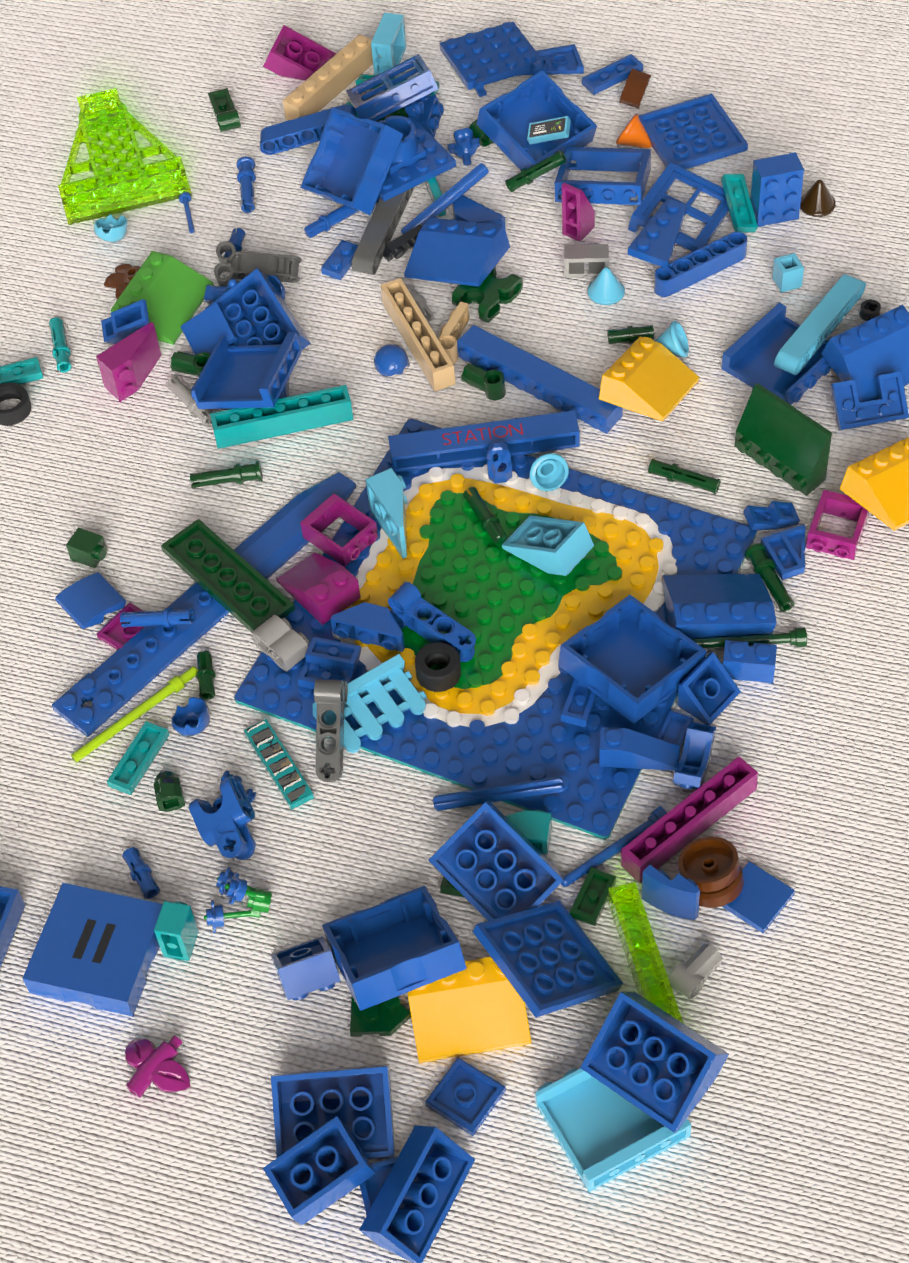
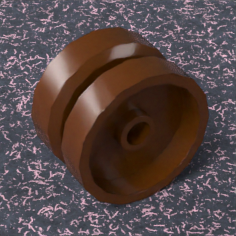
[678,836,744,908]

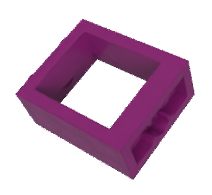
[806,490,870,560]
[300,494,378,566]

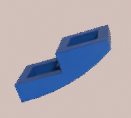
[743,501,800,530]

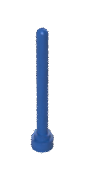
[561,806,667,887]

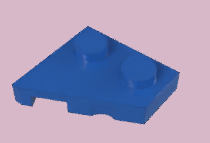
[761,524,806,580]

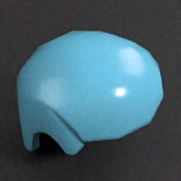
[94,214,128,243]

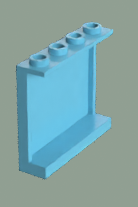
[535,1068,691,1192]

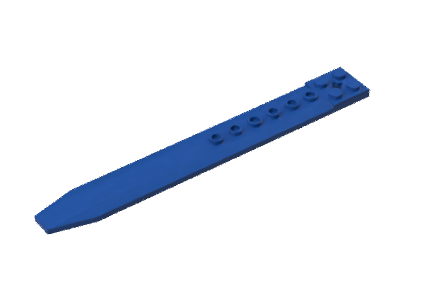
[52,472,356,737]

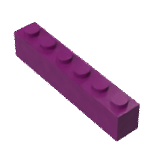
[621,756,758,883]

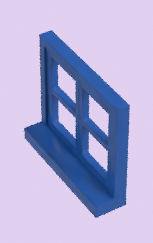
[346,54,438,121]
[628,162,729,252]

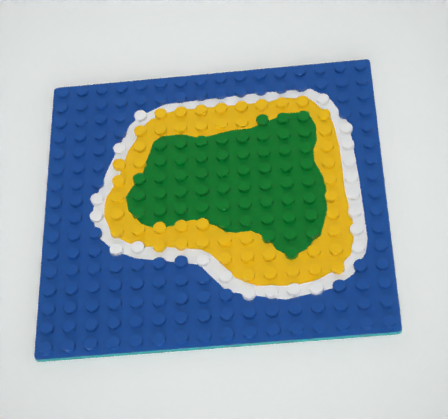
[234,419,757,839]

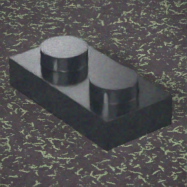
[383,224,422,262]

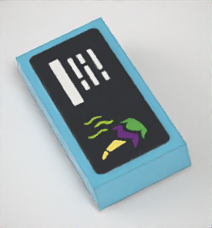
[527,116,571,144]

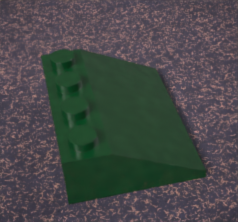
[735,383,832,496]

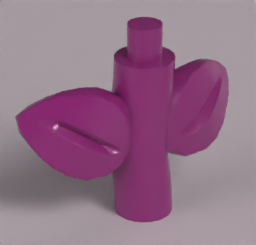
[125,1035,190,1098]

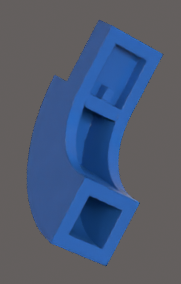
[673,722,716,790]

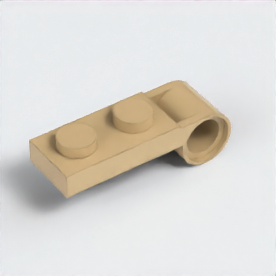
[438,302,470,364]

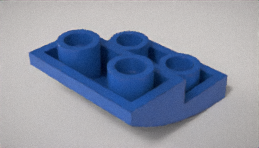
[404,94,444,137]
[55,572,126,629]
[642,865,700,920]

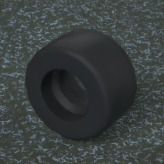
[415,642,461,692]

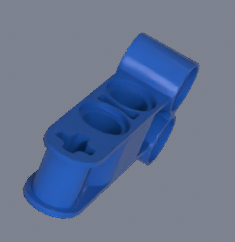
[388,582,476,662]

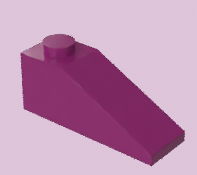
[562,183,595,242]

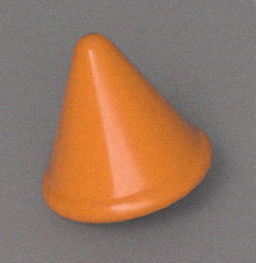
[616,114,652,149]

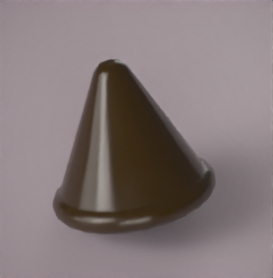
[800,180,836,217]

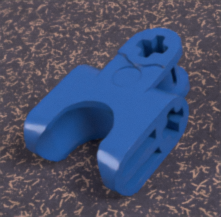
[189,776,255,860]

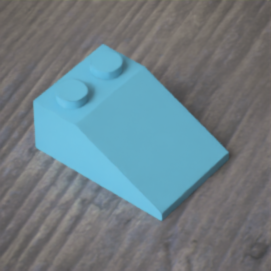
[366,468,407,559]
[502,516,594,576]

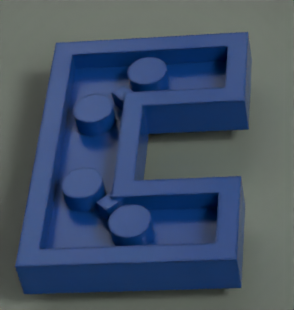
[830,371,909,431]

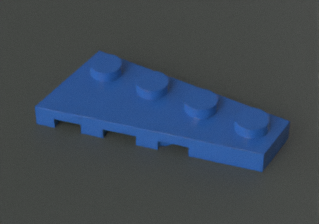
[517,44,584,76]
[628,198,687,269]

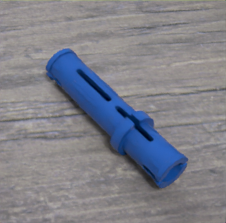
[120,608,195,628]

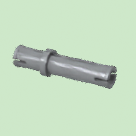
[166,377,213,426]

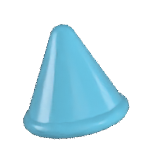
[587,267,625,305]
[655,321,689,358]
[530,453,569,492]

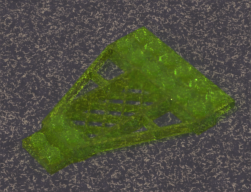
[58,88,192,225]

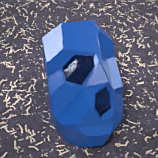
[486,442,512,483]

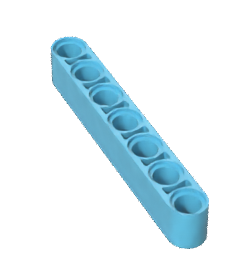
[774,274,866,375]

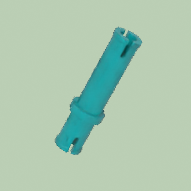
[49,317,71,373]

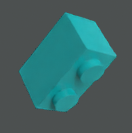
[154,901,199,961]

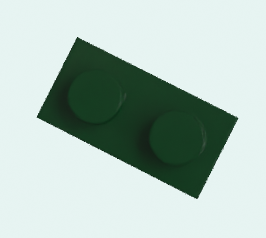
[570,867,616,926]

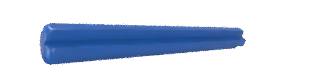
[401,163,489,234]
[433,777,564,811]

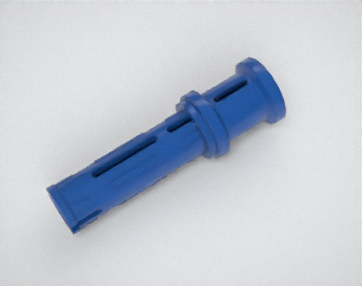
[236,156,256,213]

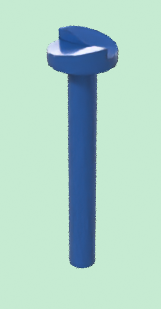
[179,192,195,233]

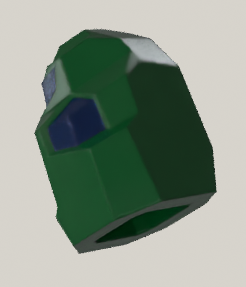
[153,771,185,812]

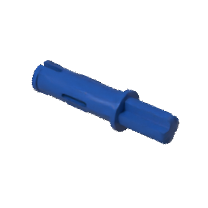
[304,205,360,238]

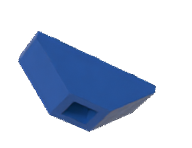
[452,195,506,230]
[330,602,405,652]

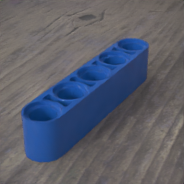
[260,104,356,155]
[654,232,747,297]

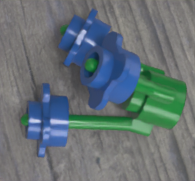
[204,867,272,933]

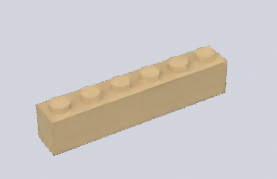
[283,34,373,121]
[380,278,455,392]

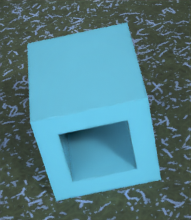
[772,253,804,293]

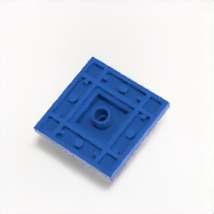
[378,116,456,201]

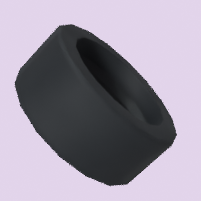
[0,382,31,426]

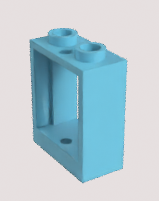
[371,13,406,75]

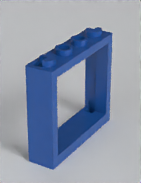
[554,147,651,205]

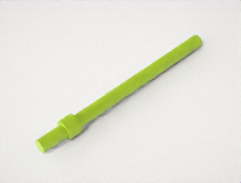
[71,666,198,763]

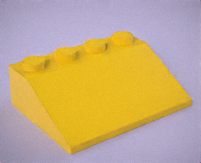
[599,336,699,422]
[840,437,909,531]
[407,957,531,1063]

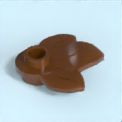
[104,264,140,299]

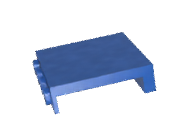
[722,302,831,405]
[191,332,302,409]

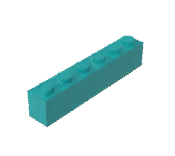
[210,385,353,449]

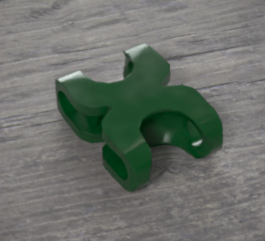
[452,266,523,322]

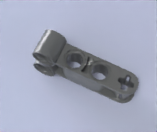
[214,241,302,286]
[314,679,348,782]

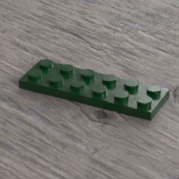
[161,519,295,633]

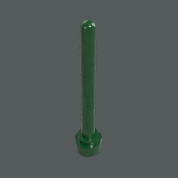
[691,627,807,648]

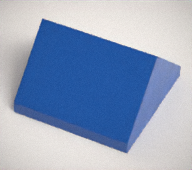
[678,652,741,725]

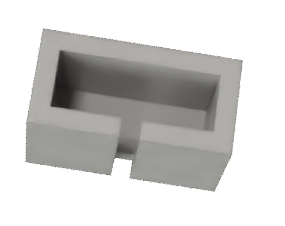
[564,244,609,278]

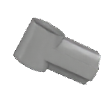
[667,943,723,999]

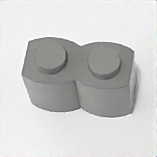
[252,615,309,671]

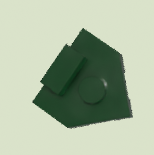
[350,996,411,1037]

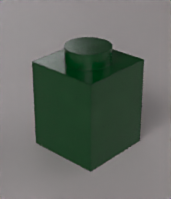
[66,527,107,568]

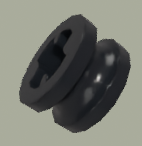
[859,299,881,321]

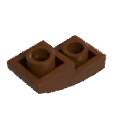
[619,69,651,109]

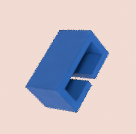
[723,640,777,683]

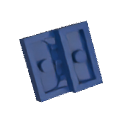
[298,637,362,689]

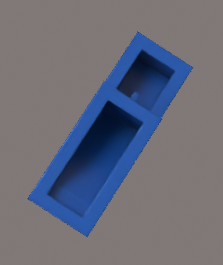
[101,299,149,344]

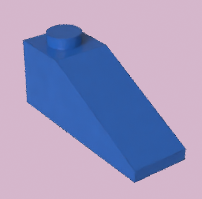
[599,727,680,771]

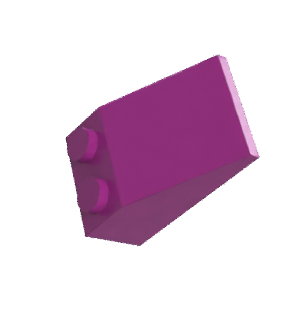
[263,25,336,81]
[96,322,162,402]
[276,552,361,625]

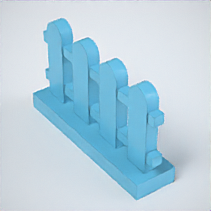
[312,654,426,753]

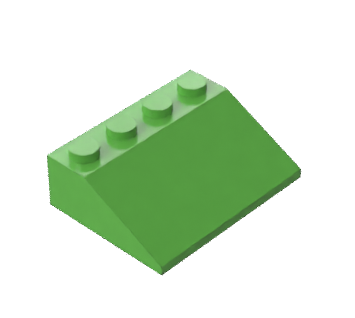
[111,251,214,345]

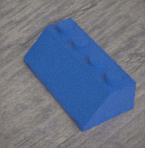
[359,1125,475,1263]

